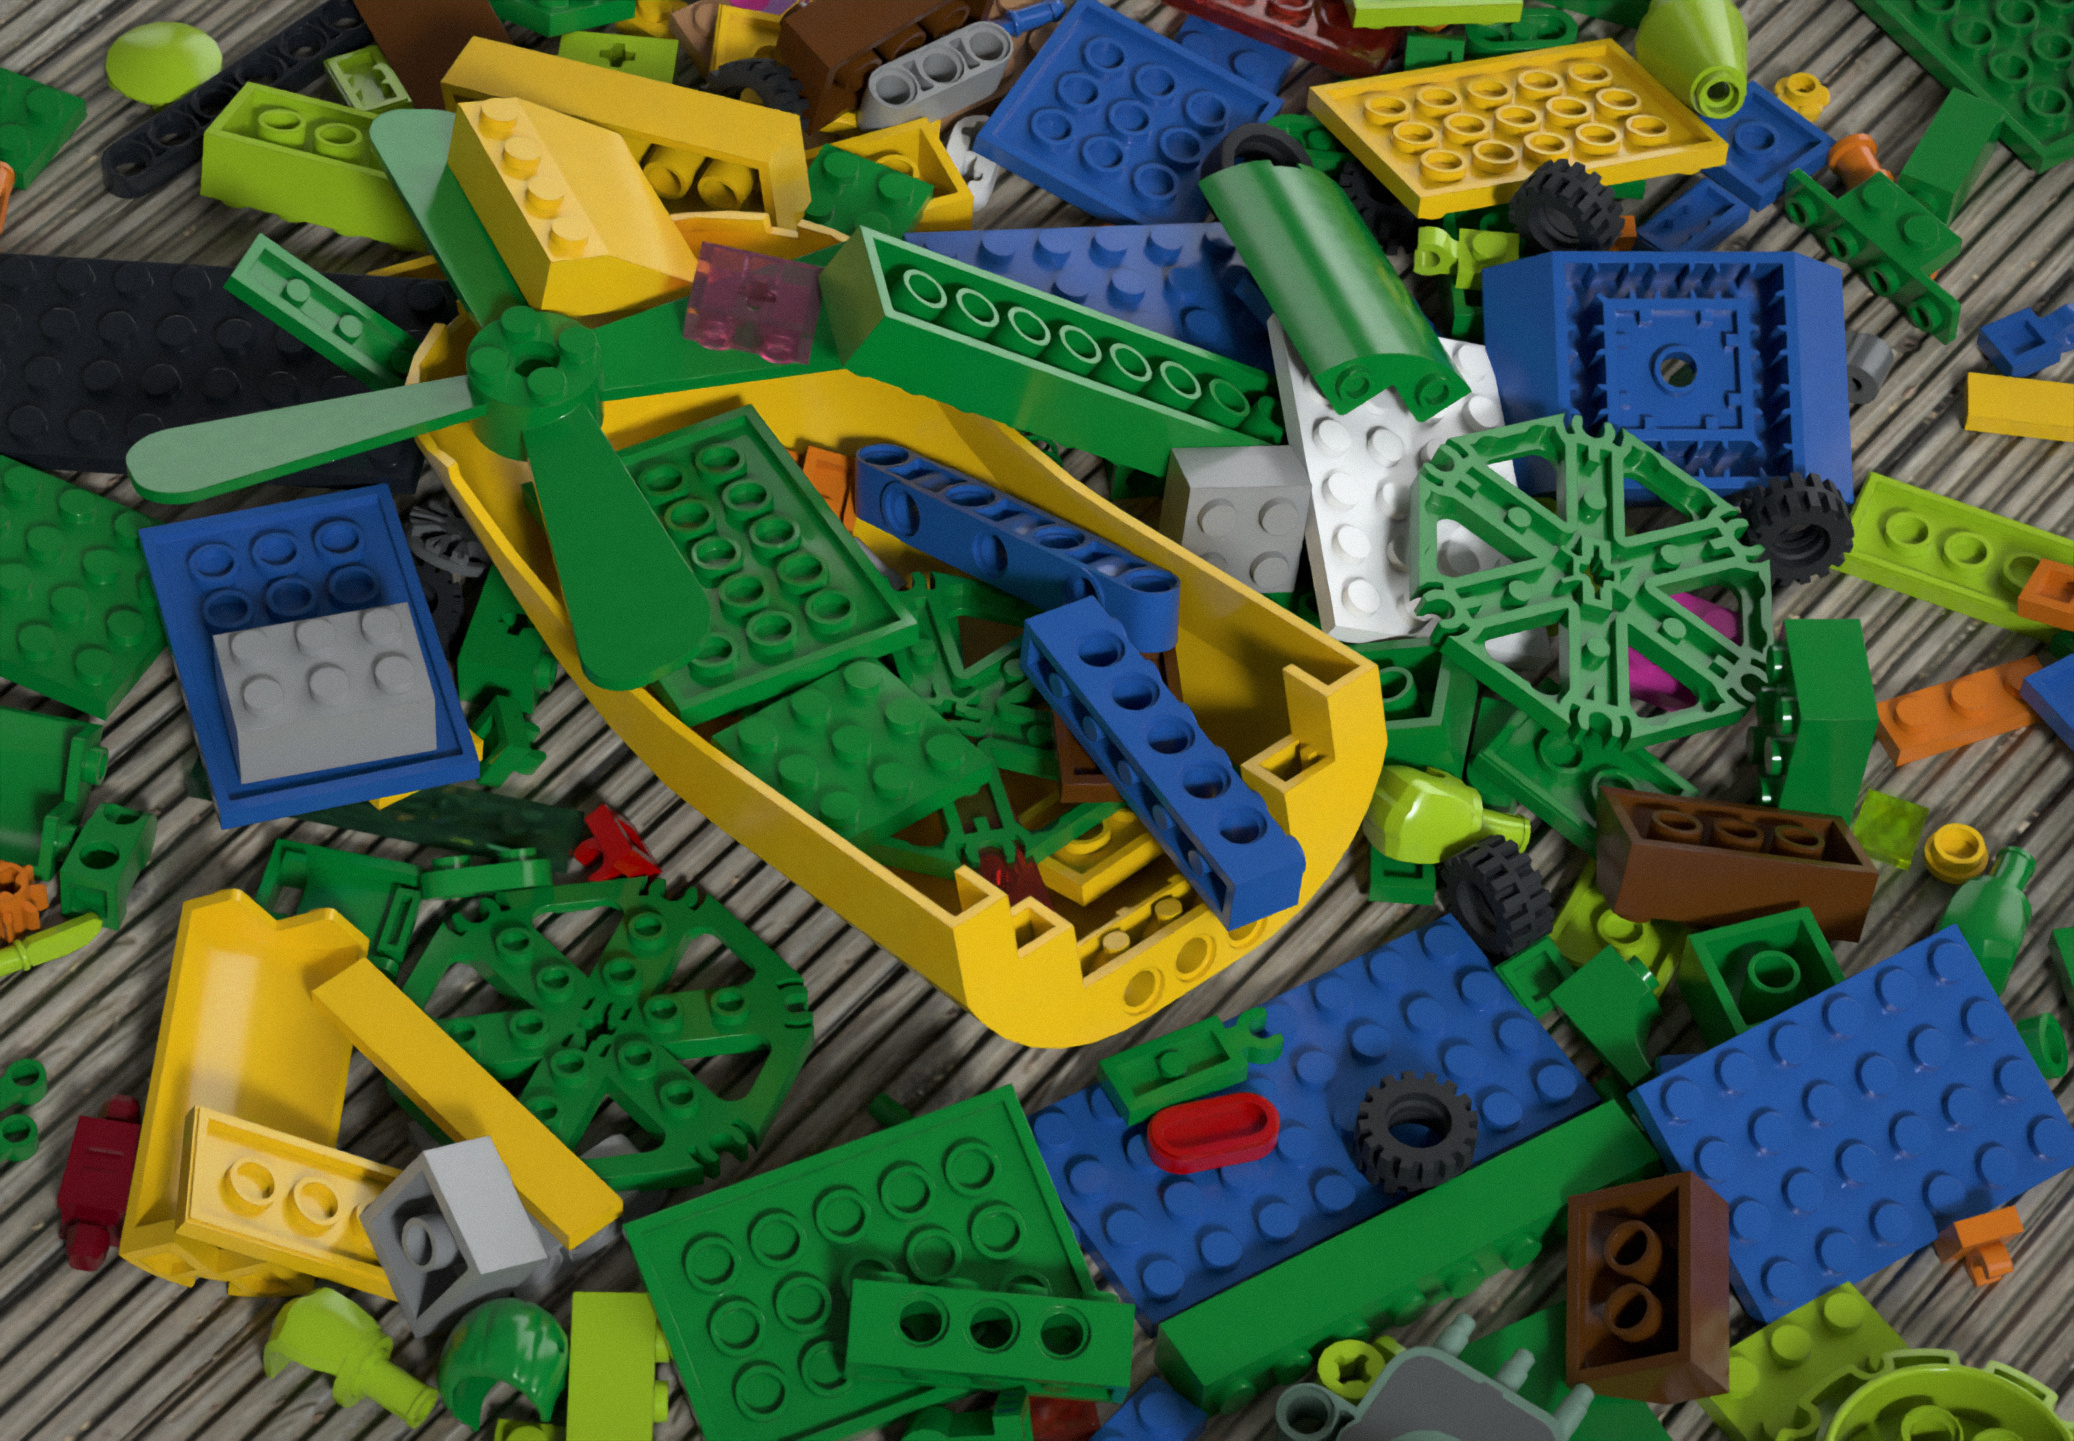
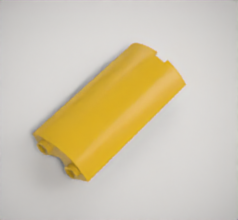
[118,888,370,1297]

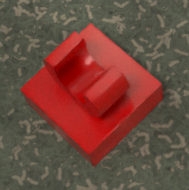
[573,803,663,883]

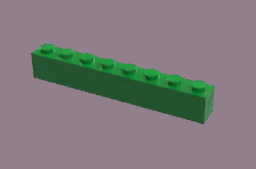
[1154,1099,1660,1419]

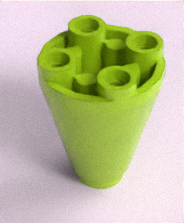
[1635,0,1748,119]

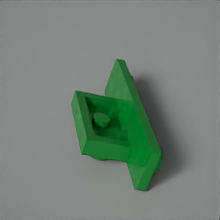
[1784,167,1962,345]

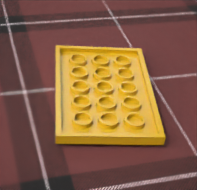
[1307,38,1729,219]

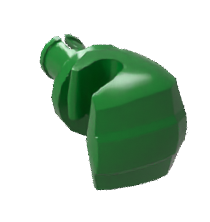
[1932,846,2036,998]

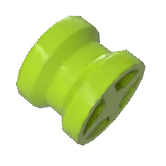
[1315,1340,1386,1407]

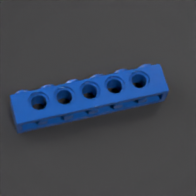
[1019,595,1306,932]

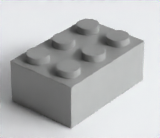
[213,602,437,784]

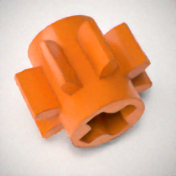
[0,860,49,944]

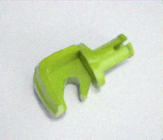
[1362,765,1531,864]
[263,1287,439,1429]

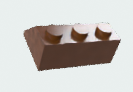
[1566,1170,1729,1405]

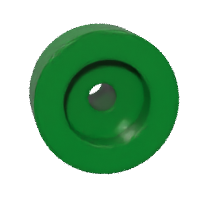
[2016,1013,2068,1081]

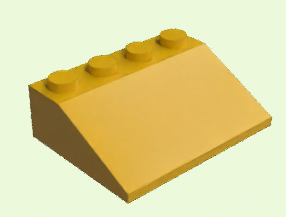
[447,97,713,317]

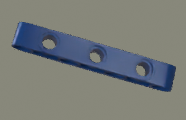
[854,443,1181,653]

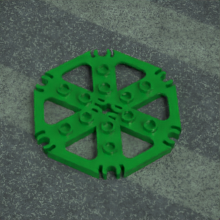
[1409,413,1774,753]
[737,571,1128,881]
[384,876,814,1192]

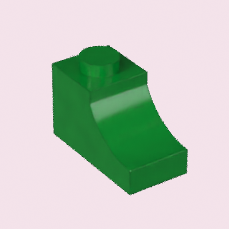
[1549,944,1663,1092]

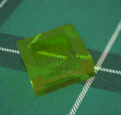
[1852,789,1930,871]

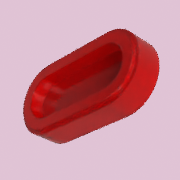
[1146,1092,1280,1174]

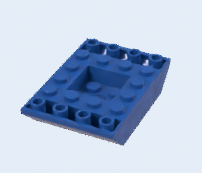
[1480,251,1854,507]

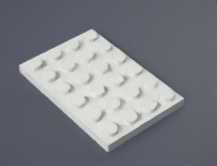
[1267,313,1552,672]

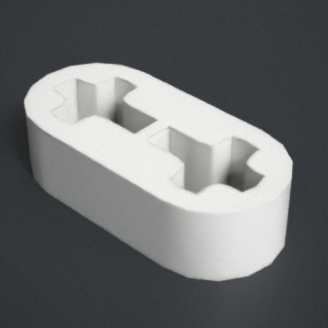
[946,115,1001,212]

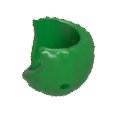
[437,1298,570,1432]

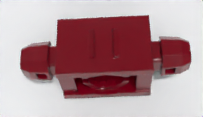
[57,1094,142,1272]

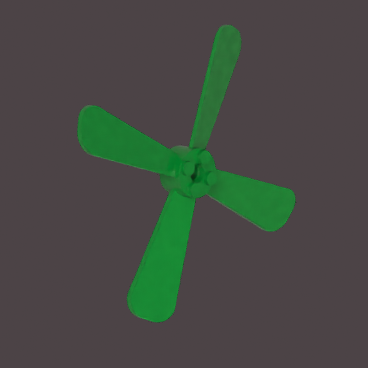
[126,109,846,691]

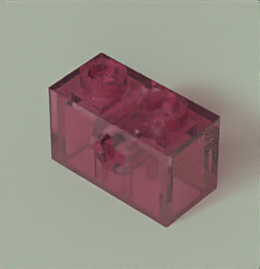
[683,241,824,365]

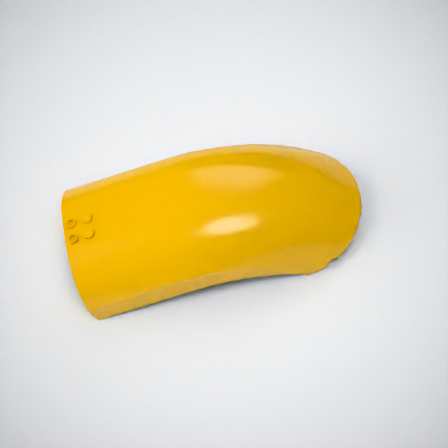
[405,211,1388,1049]

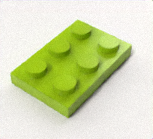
[1695,1281,1911,1441]

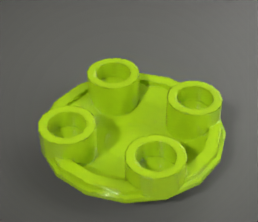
[105,22,223,114]

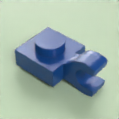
[1976,303,2074,378]

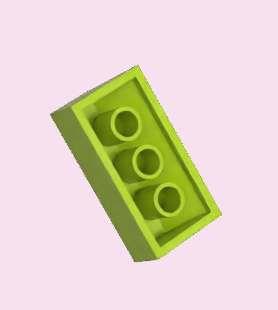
[200,81,428,253]

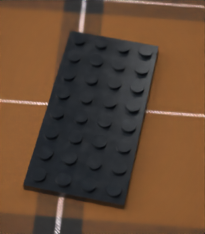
[0,253,459,495]

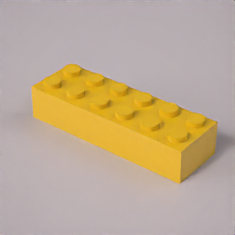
[440,36,812,230]

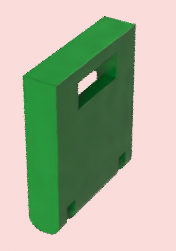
[255,838,429,985]

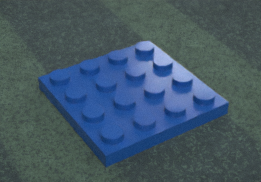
[972,0,1284,226]

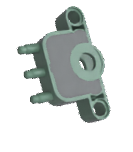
[1275,1313,1594,1441]

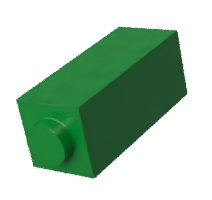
[1898,88,2006,227]

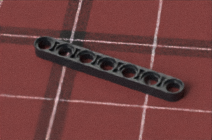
[101,0,375,199]

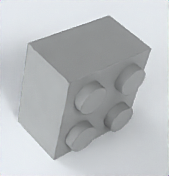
[1158,445,1312,593]
[359,1135,548,1338]

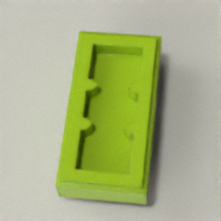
[323,45,414,115]

